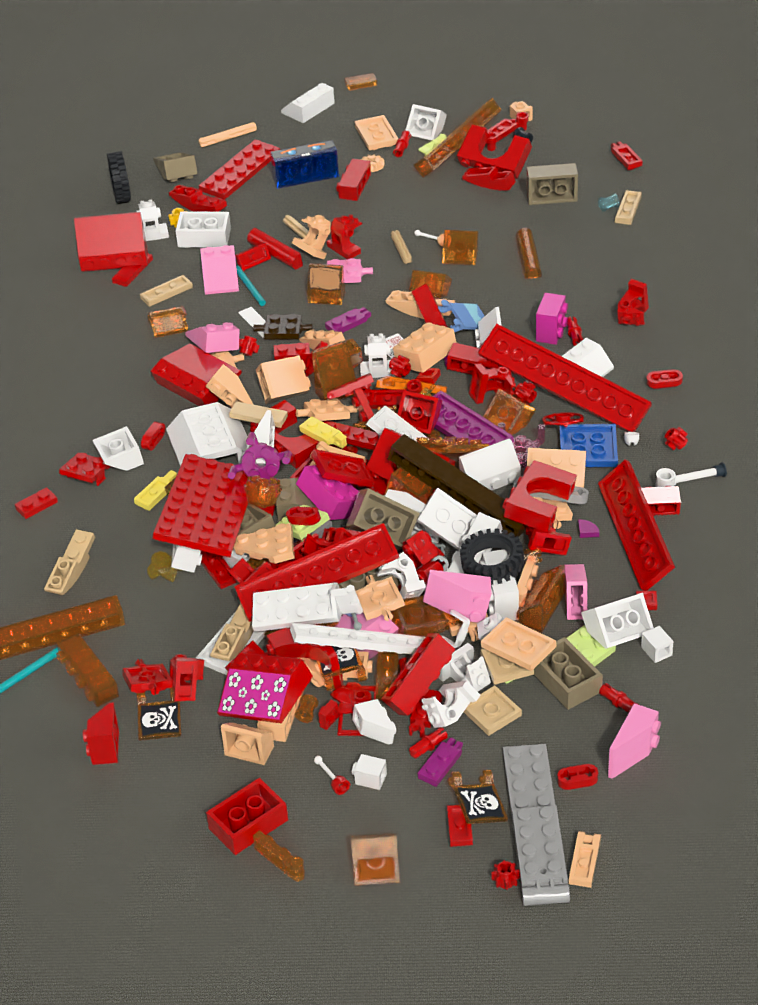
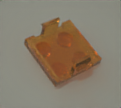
[147,306,189,337]

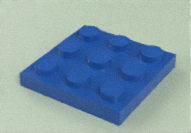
[560,424,618,467]

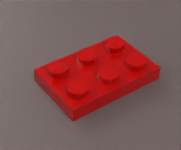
[311,449,375,487]

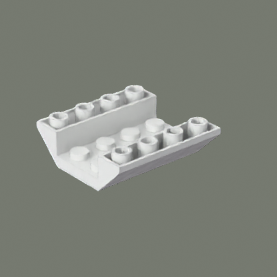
[166,402,247,466]

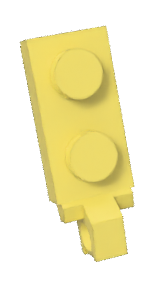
[299,416,347,449]
[134,470,177,511]

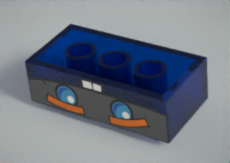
[271,140,339,189]

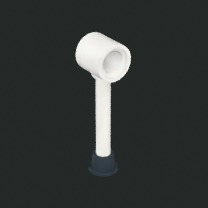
[655,462,727,487]

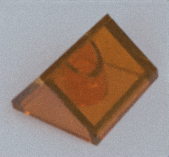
[442,230,478,265]

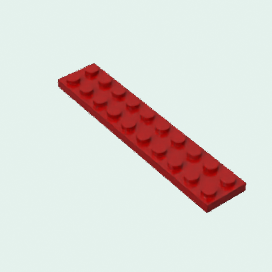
[478,324,652,432]

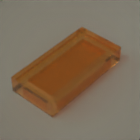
[344,73,377,90]

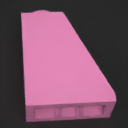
[564,564,587,620]

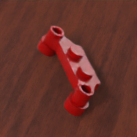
[486,112,529,151]
[360,379,423,409]

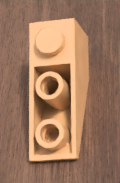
[299,330,349,359]
[206,364,254,408]

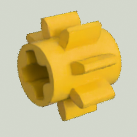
[169,208,187,228]

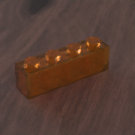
[56,633,119,707]

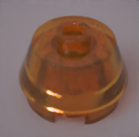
[244,475,282,508]

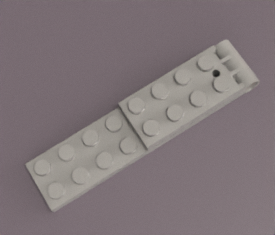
[503,744,570,906]

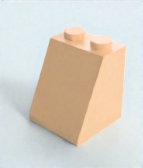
[256,356,311,404]

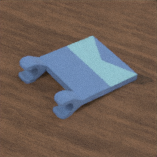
[438,300,485,332]

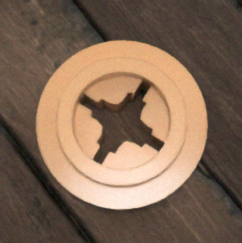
[361,154,385,172]

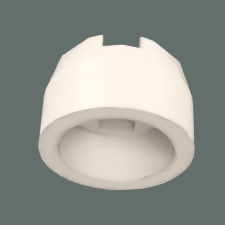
[624,432,639,446]

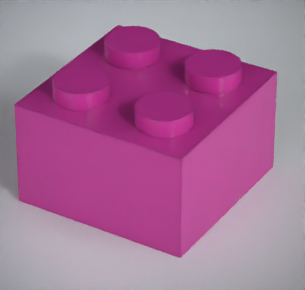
[536,293,568,345]

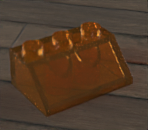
[517,565,565,634]

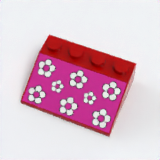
[217,653,313,724]

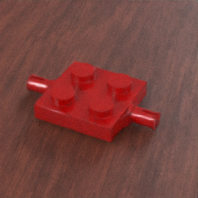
[122,659,173,695]

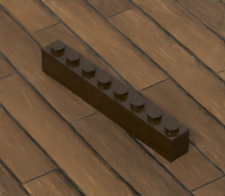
[388,434,527,537]

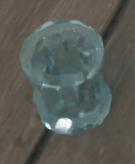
[598,193,619,212]

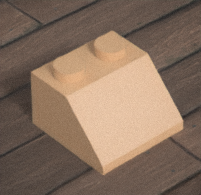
[221,723,274,765]

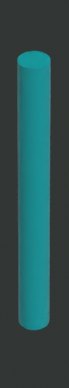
[236,266,266,306]
[0,647,62,694]

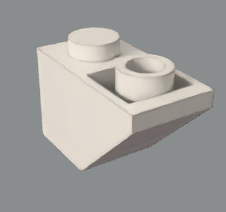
[352,699,396,744]

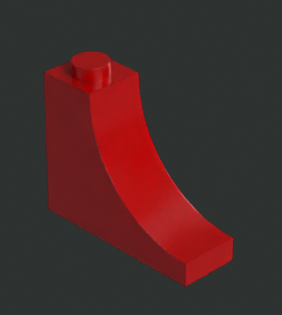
[266,624,340,672]

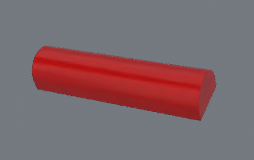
[247,227,303,270]

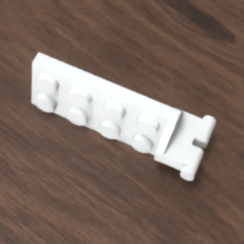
[252,582,363,632]

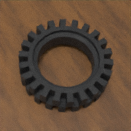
[107,151,131,203]
[460,528,524,585]

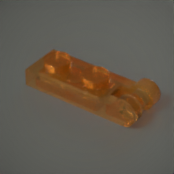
[253,830,305,881]

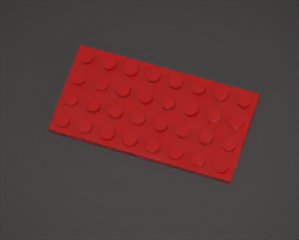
[152,454,257,558]

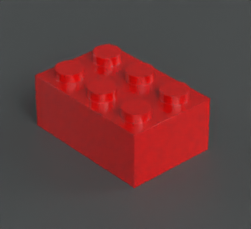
[206,778,288,855]

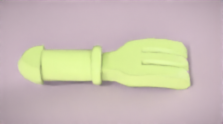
[418,134,446,155]

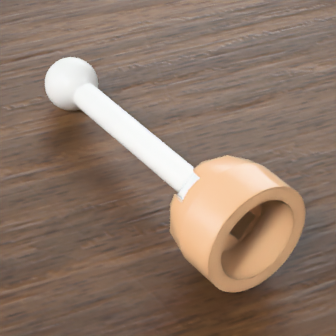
[414,230,451,248]

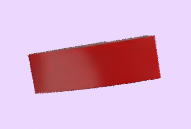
[462,166,516,190]

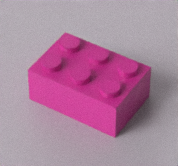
[296,465,359,520]

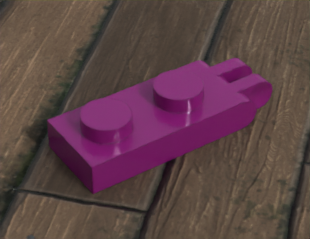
[325,307,371,333]
[418,738,463,787]

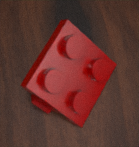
[59,452,111,486]

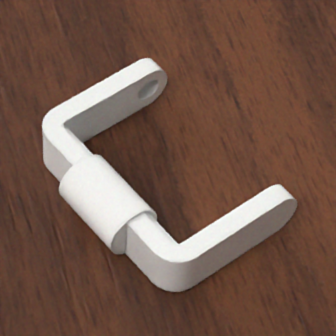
[442,610,470,648]

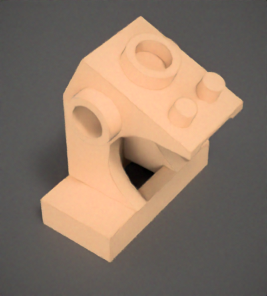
[292,215,331,259]

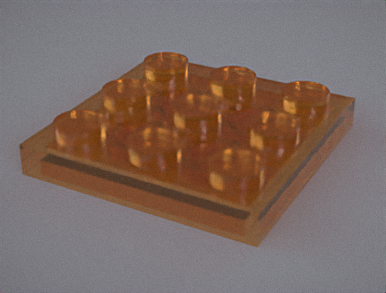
[416,436,489,453]

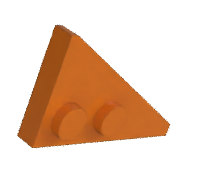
[376,376,447,393]

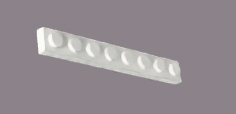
[290,623,448,654]

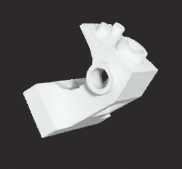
[136,199,169,241]
[360,333,395,378]
[377,552,426,604]
[438,643,491,692]
[422,681,480,728]

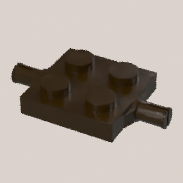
[253,314,313,340]

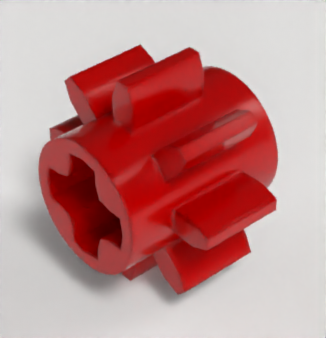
[239,336,260,357]
[389,354,411,378]
[514,381,537,405]
[665,427,688,450]
[491,860,520,890]

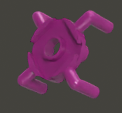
[228,432,292,498]

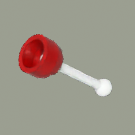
[314,756,350,795]

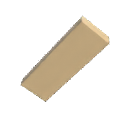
[615,190,642,225]
[140,275,193,307]
[229,401,288,428]

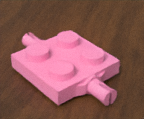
[327,258,373,283]

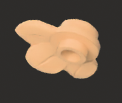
[303,658,333,691]

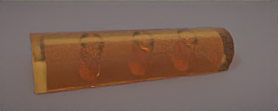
[516,228,542,279]

